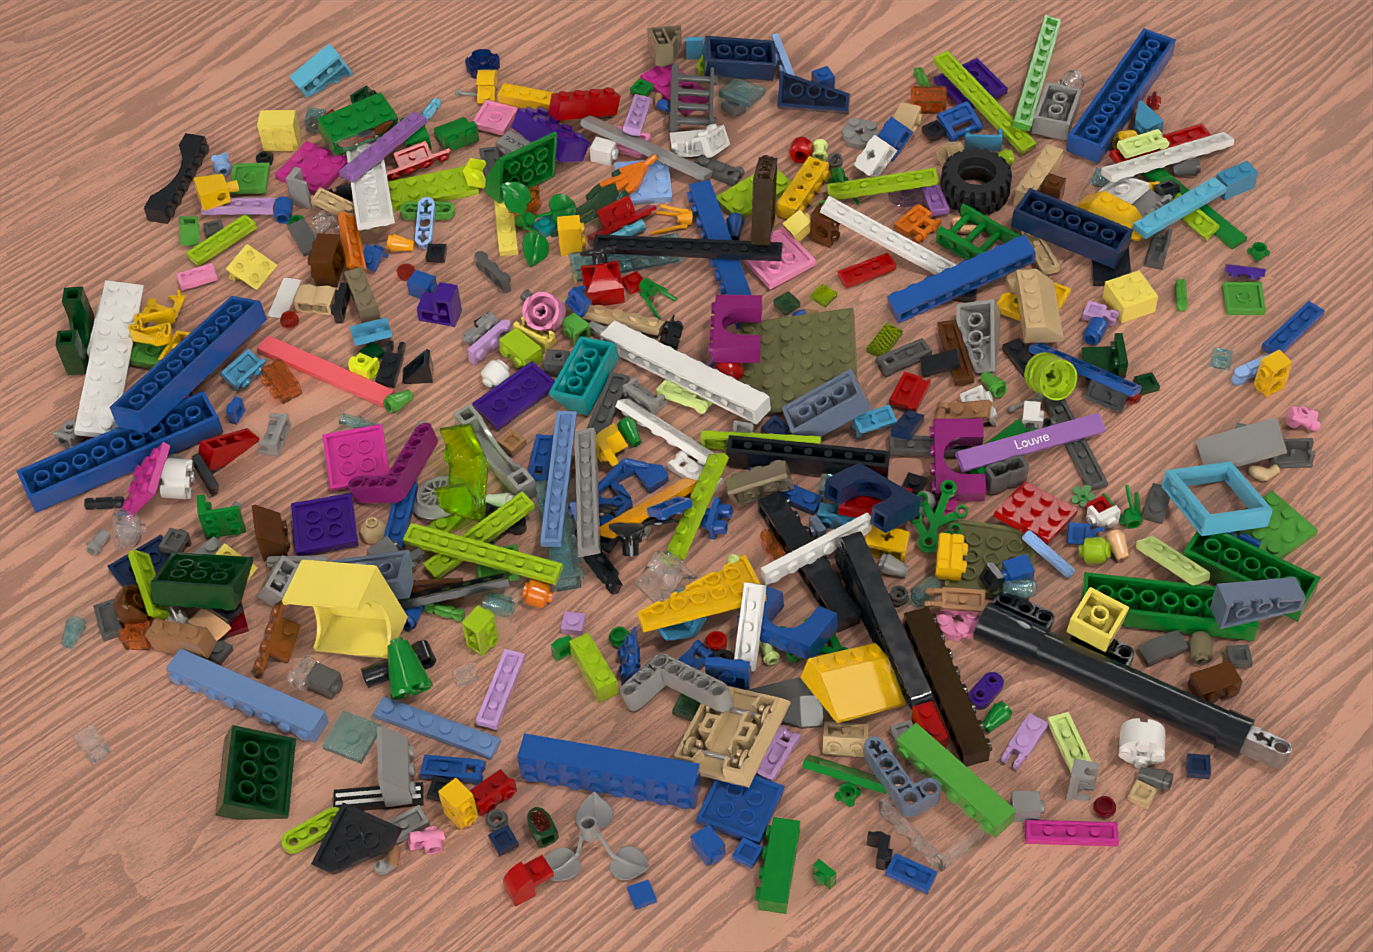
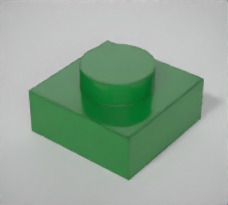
[630,78,654,97]
[550,634,572,662]
[813,859,837,889]

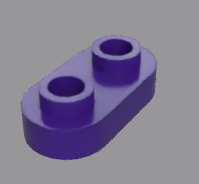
[968,672,1004,710]

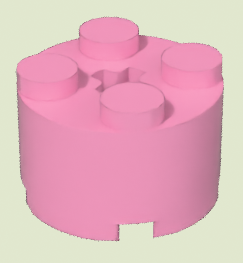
[522,292,566,332]

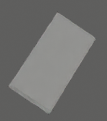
[1196,417,1287,467]

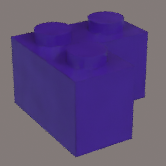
[417,282,462,327]

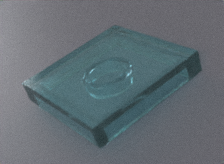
[718,78,766,107]
[322,710,382,764]

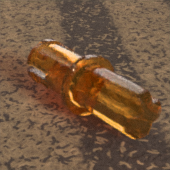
[760,529,785,560]

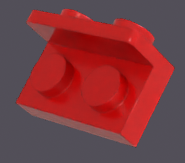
[470,769,517,816]

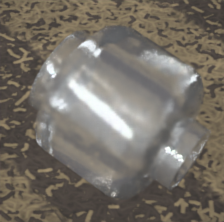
[1058,70,1084,89]

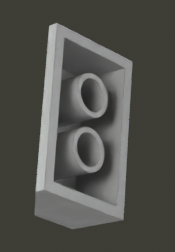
[377,726,416,807]

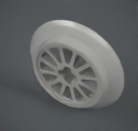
[413,476,468,519]

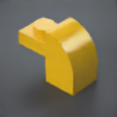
[476,70,498,104]
[596,423,628,467]

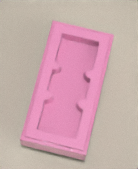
[176,263,218,291]

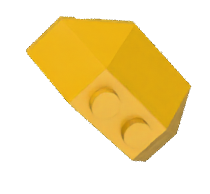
[1076,190,1143,241]

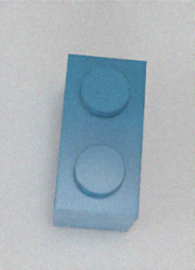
[1216,161,1258,200]

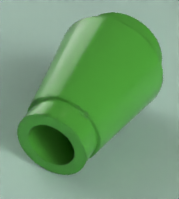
[980,371,1007,398]
[383,389,413,413]

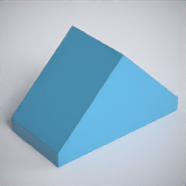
[686,37,703,60]

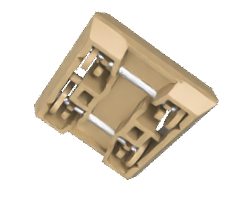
[672,686,791,788]

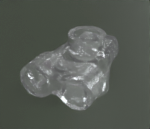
[285,654,319,693]

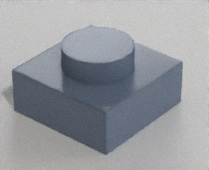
[807,515,826,539]

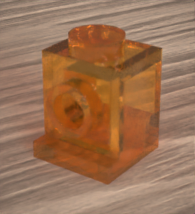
[119,621,151,651]

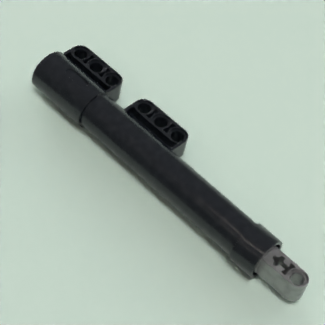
[973,592,1292,769]

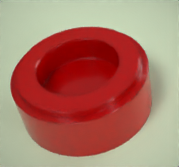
[706,631,727,653]

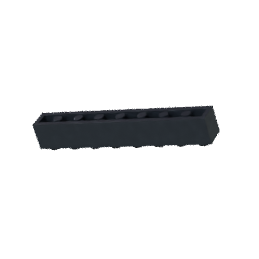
[726,435,890,479]
[758,490,862,633]

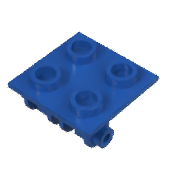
[617,626,641,685]

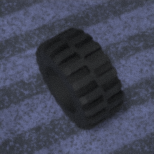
[940,148,1012,215]

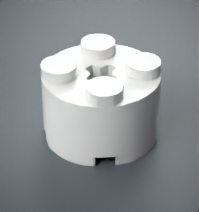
[160,458,195,499]
[1119,718,1166,769]

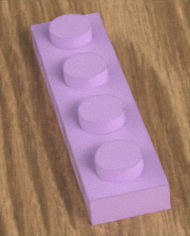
[622,94,652,136]
[200,198,276,215]
[476,649,526,730]

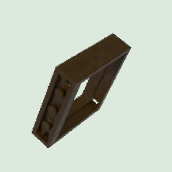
[751,155,778,245]

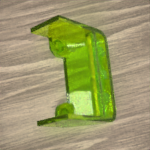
[434,423,488,521]

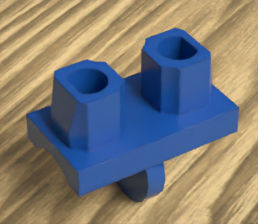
[701,497,733,539]

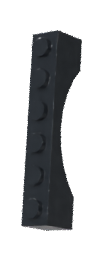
[144,133,209,224]

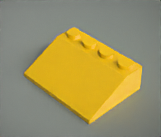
[800,643,906,723]

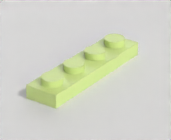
[1136,535,1210,586]

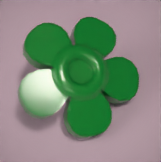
[1071,485,1095,508]

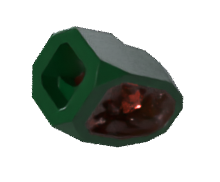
[527,807,559,848]

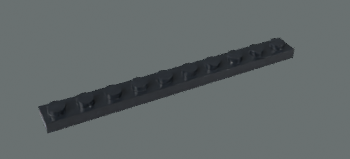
[593,234,783,262]

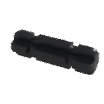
[84,496,125,510]

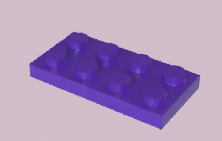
[472,361,555,430]

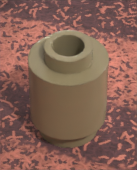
[1190,631,1213,665]

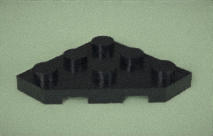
[311,802,403,875]

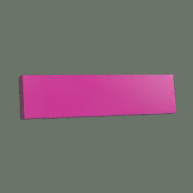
[1025,820,1119,847]

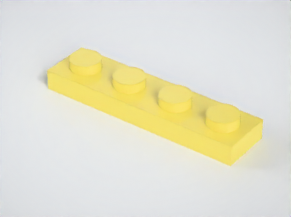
[494,200,518,257]

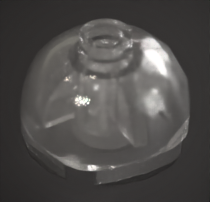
[112,510,146,551]

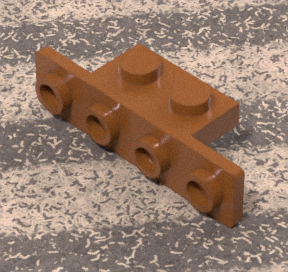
[253,600,301,678]

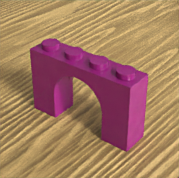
[709,295,762,363]
[929,418,986,501]

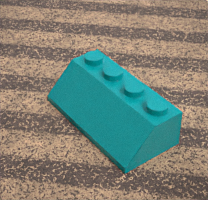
[549,337,619,416]

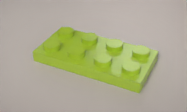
[716,169,792,219]

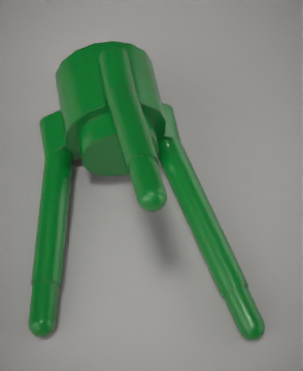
[828,167,860,205]
[639,278,677,320]
[1102,485,1143,529]

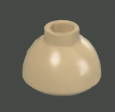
[360,517,387,544]

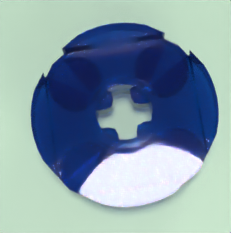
[465,49,500,79]

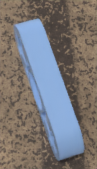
[415,197,436,249]

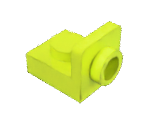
[463,158,486,188]

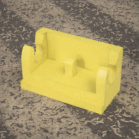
[513,316,557,354]

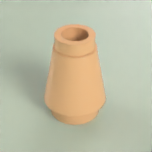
[1105,530,1130,562]

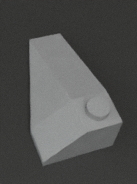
[957,299,1000,375]

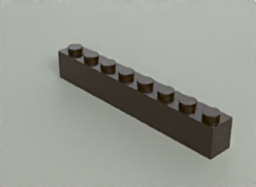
[903,607,992,767]

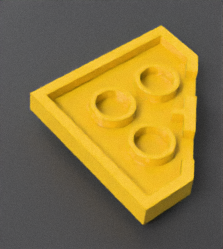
[997,282,1071,322]

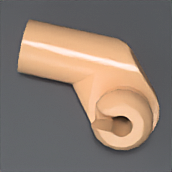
[952,216,977,234]

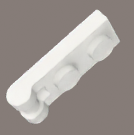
[666,451,723,492]

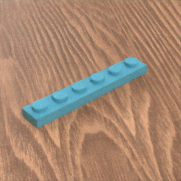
[1132,177,1227,239]

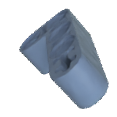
[864,736,941,817]

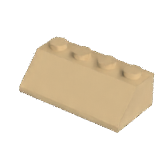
[1015,269,1064,343]

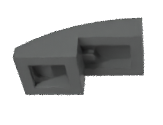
[1138,630,1190,666]

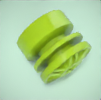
[1024,352,1077,400]

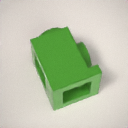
[561,312,591,346]

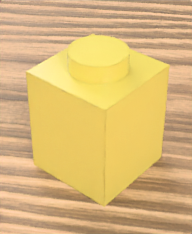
[783,209,811,242]

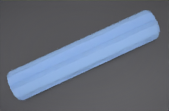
[1022,530,1075,578]

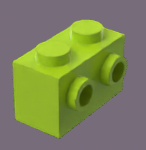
[462,605,499,656]

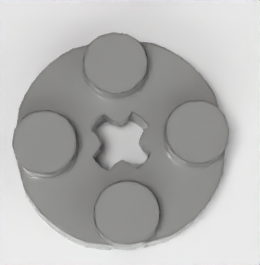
[842,118,878,150]

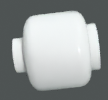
[481,359,510,388]

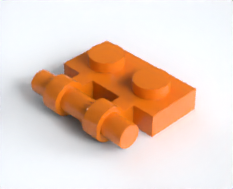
[893,204,942,244]

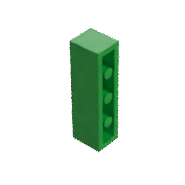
[755,817,800,914]

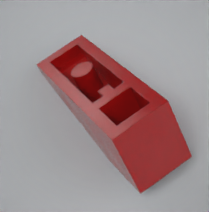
[198,428,260,471]

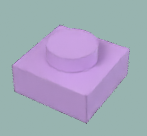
[561,611,586,636]

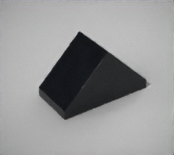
[402,349,434,384]

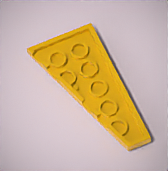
[637,554,766,633]

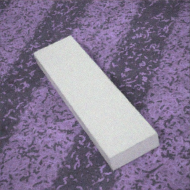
[734,582,767,671]

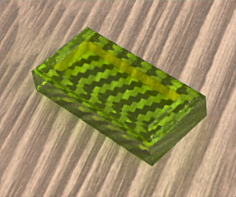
[866,323,903,357]

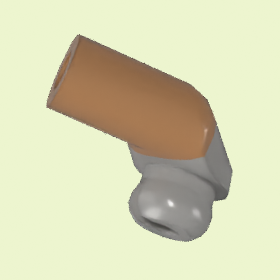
[374,845,401,875]

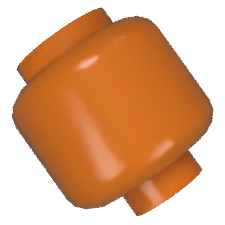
[521,579,553,608]

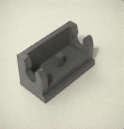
[1144,229,1173,270]
[1269,438,1315,469]

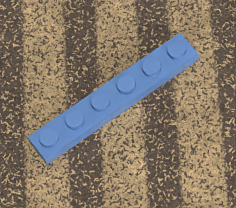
[373,696,501,760]

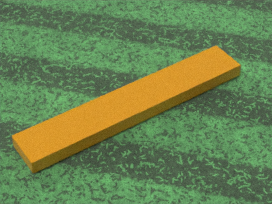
[600,478,698,539]

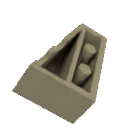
[647,25,682,67]

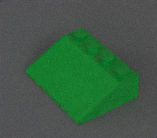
[485,132,557,204]

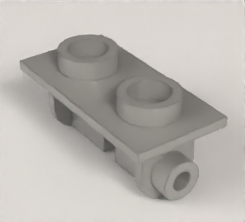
[462,312,499,346]

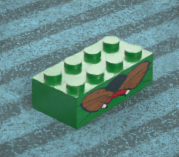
[317,92,398,156]

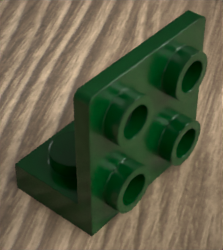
[1081,333,1128,380]

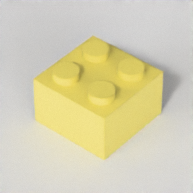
[257,110,302,151]
[1103,270,1158,323]
[1066,587,1129,652]

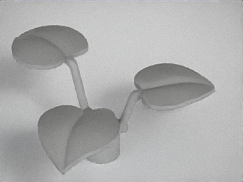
[546,792,649,881]

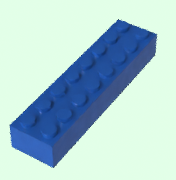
[517,733,701,809]

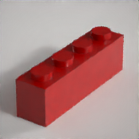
[548,87,621,121]

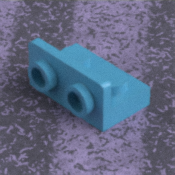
[350,318,393,346]
[817,502,856,529]

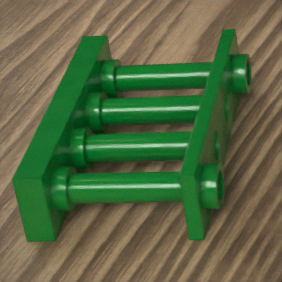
[936,203,1021,260]

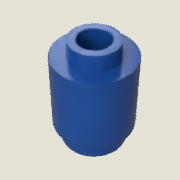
[274,196,293,224]
[1083,317,1108,345]

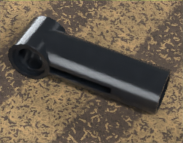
[360,640,437,688]

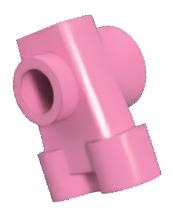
[1285,406,1320,432]
[408,826,445,854]

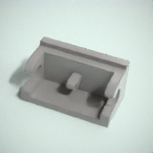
[623,377,667,415]
[258,413,291,457]
[1066,758,1100,802]

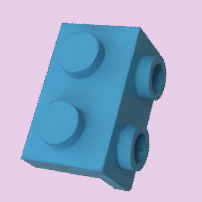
[220,349,266,391]

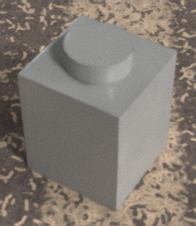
[1010,791,1045,822]

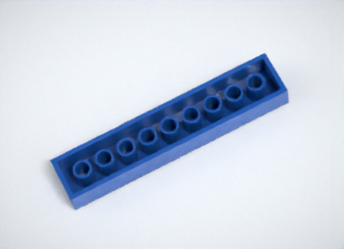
[1066,28,1176,163]
[109,296,267,433]
[16,391,223,513]

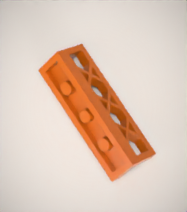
[338,211,367,272]

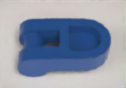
[678,640,715,671]

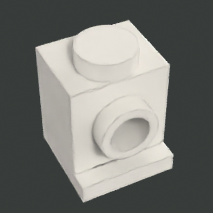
[1022,401,1044,430]

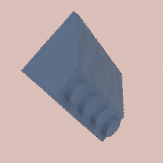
[782,369,872,437]
[332,550,414,600]

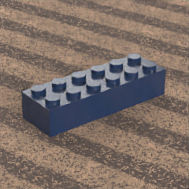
[1011,188,1133,269]

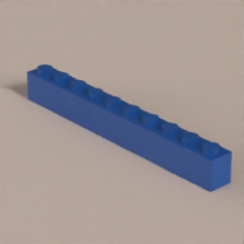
[686,180,752,329]

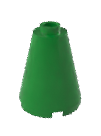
[387,637,433,700]

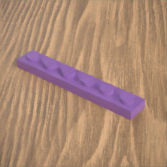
[339,111,427,182]

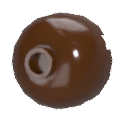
[113,584,152,626]

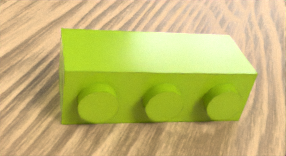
[569,632,619,703]

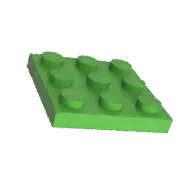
[1234,491,1318,559]

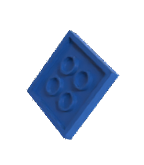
[696,776,785,845]

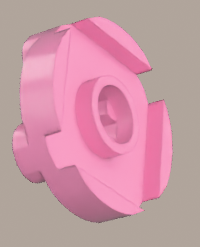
[936,608,979,641]

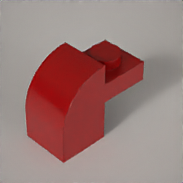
[503,854,554,907]

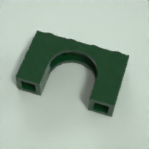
[55,286,95,376]

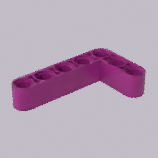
[348,423,438,503]

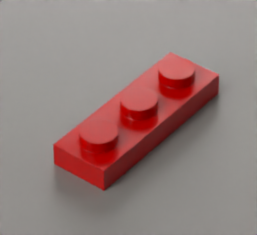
[837,252,896,289]

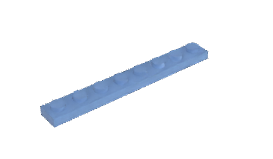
[540,411,577,547]

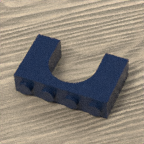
[824,463,921,533]

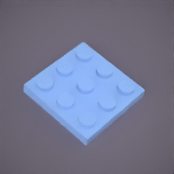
[614,160,672,205]

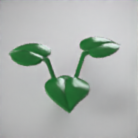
[500,182,576,267]

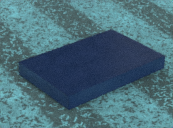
[107,535,171,588]

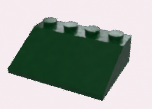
[151,552,253,611]
[215,725,296,820]

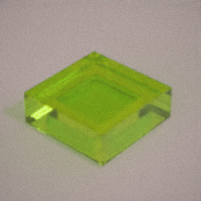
[811,284,837,308]

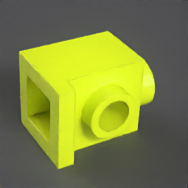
[348,352,380,381]

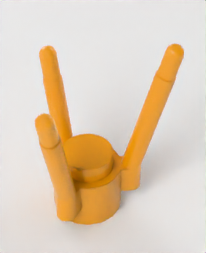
[650,205,692,235]

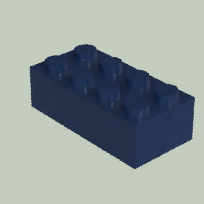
[702,36,777,80]

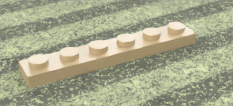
[559,297,665,336]

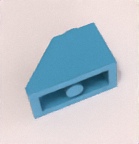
[1134,100,1164,135]

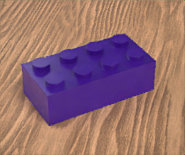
[511,107,590,162]

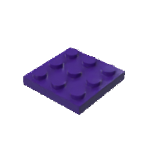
[934,58,1008,109]
[291,493,359,556]

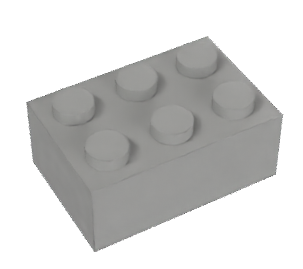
[1032,82,1082,141]

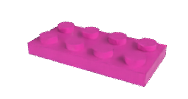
[640,64,709,116]

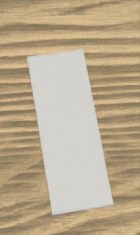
[268,278,301,319]

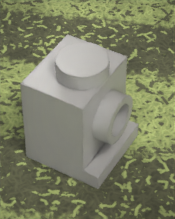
[53,419,87,449]

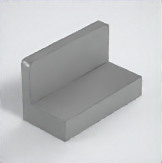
[286,167,313,210]

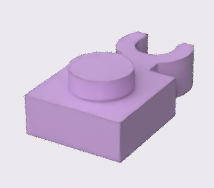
[1082,301,1119,326]

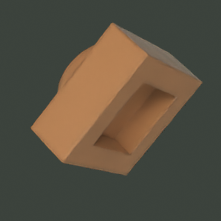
[498,429,527,456]

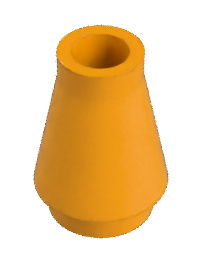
[387,234,415,252]

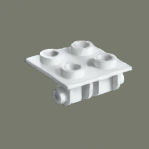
[670,129,706,158]

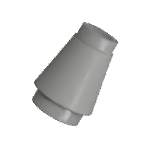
[877,553,910,578]

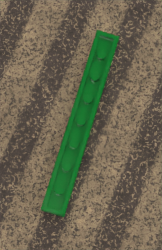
[1140,168,1247,250]

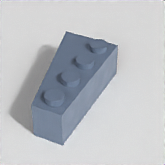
[1210,577,1306,629]

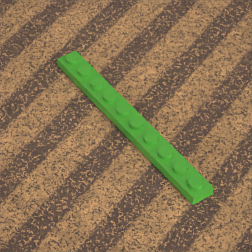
[1012,15,1061,131]

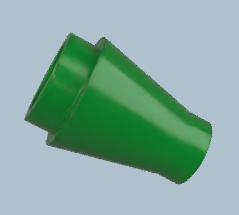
[617,417,642,448]
[982,701,1013,733]

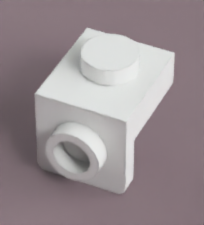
[1086,505,1121,533]

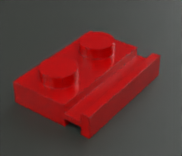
[889,371,931,412]

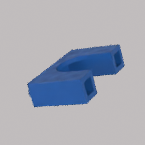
[737,586,838,660]

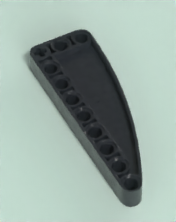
[835,531,934,710]

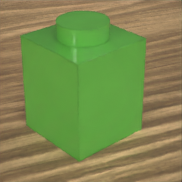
[178,216,200,246]

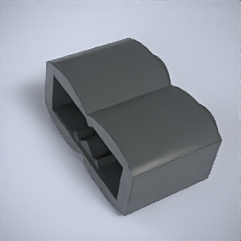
[985,455,1029,494]

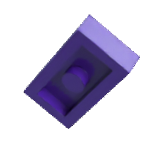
[1224,264,1266,280]

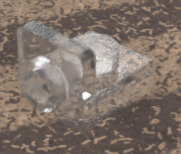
[307,210,340,237]

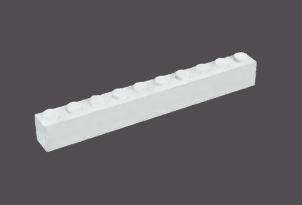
[600,320,771,425]

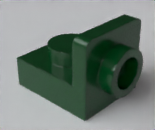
[350,85,377,104]

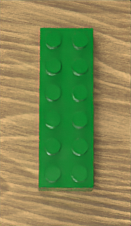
[1183,531,1321,622]

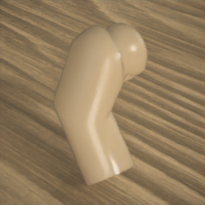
[1248,464,1280,482]

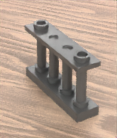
[669,65,717,132]

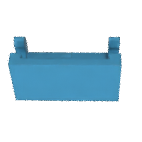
[965,128,1003,152]
[851,405,897,439]

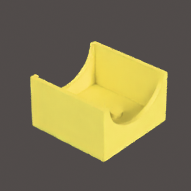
[282,560,408,659]

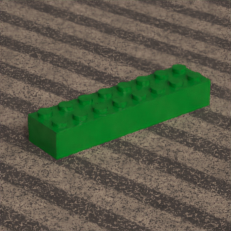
[1081,572,1258,641]

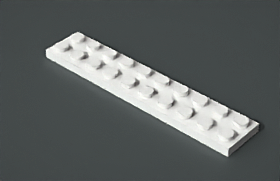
[74,280,144,437]

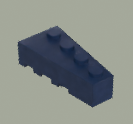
[777,71,850,114]

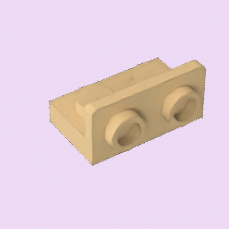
[823,722,869,757]

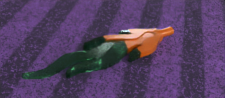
[550,154,658,238]

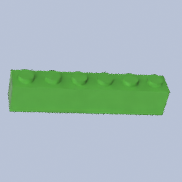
[896,723,1016,838]

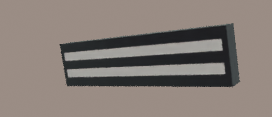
[333,782,424,811]

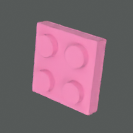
[473,100,518,136]

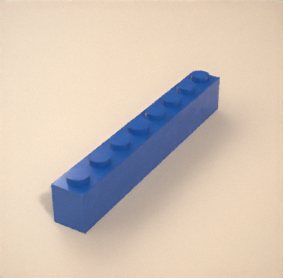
[887,235,1036,324]

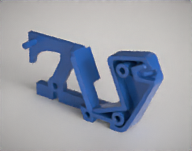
[598,458,669,525]

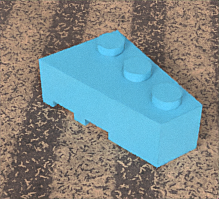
[289,44,354,98]

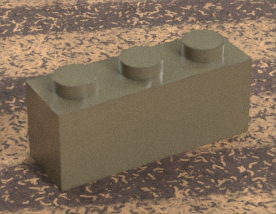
[344,267,381,323]

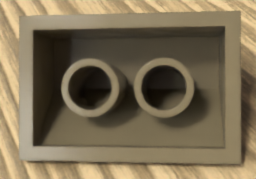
[726,460,795,506]

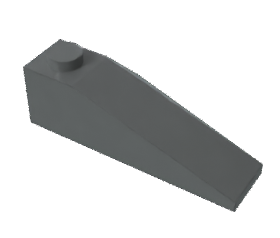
[748,677,824,729]

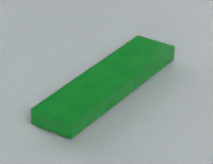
[802,754,888,795]

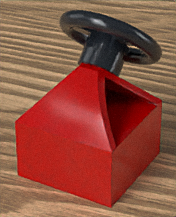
[580,246,625,306]

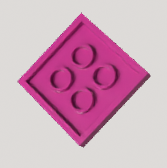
[275,141,348,195]
[322,424,389,492]
[122,442,170,520]

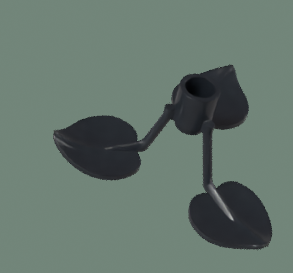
[599,503,679,556]

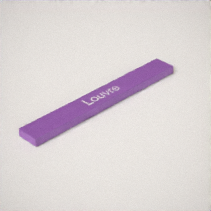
[955,413,1106,473]

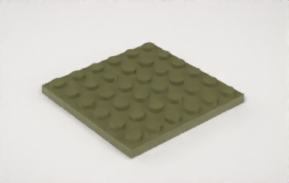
[739,308,858,414]

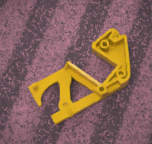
[128,290,187,346]

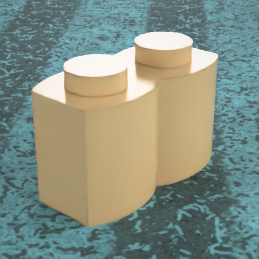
[293,284,336,315]

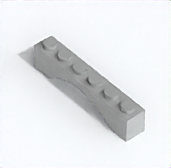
[453,404,537,499]

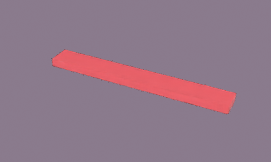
[257,335,394,408]

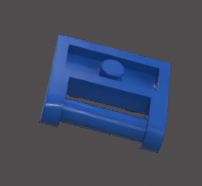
[936,101,983,142]

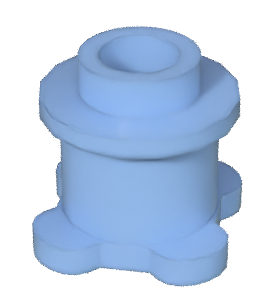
[211,153,232,176]

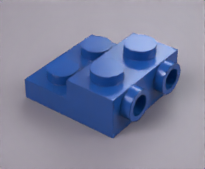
[705,657,752,690]

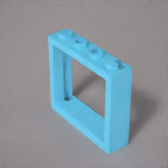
[1161,461,1273,536]

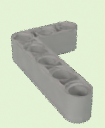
[620,654,734,712]

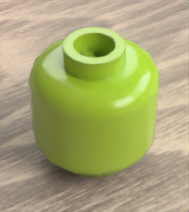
[1079,537,1111,564]

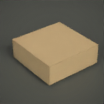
[1127,779,1158,810]

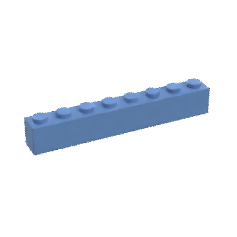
[166,648,329,743]

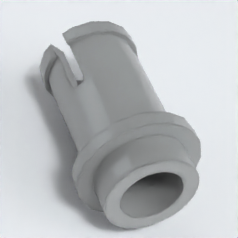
[589,321,608,338]
[86,529,111,555]

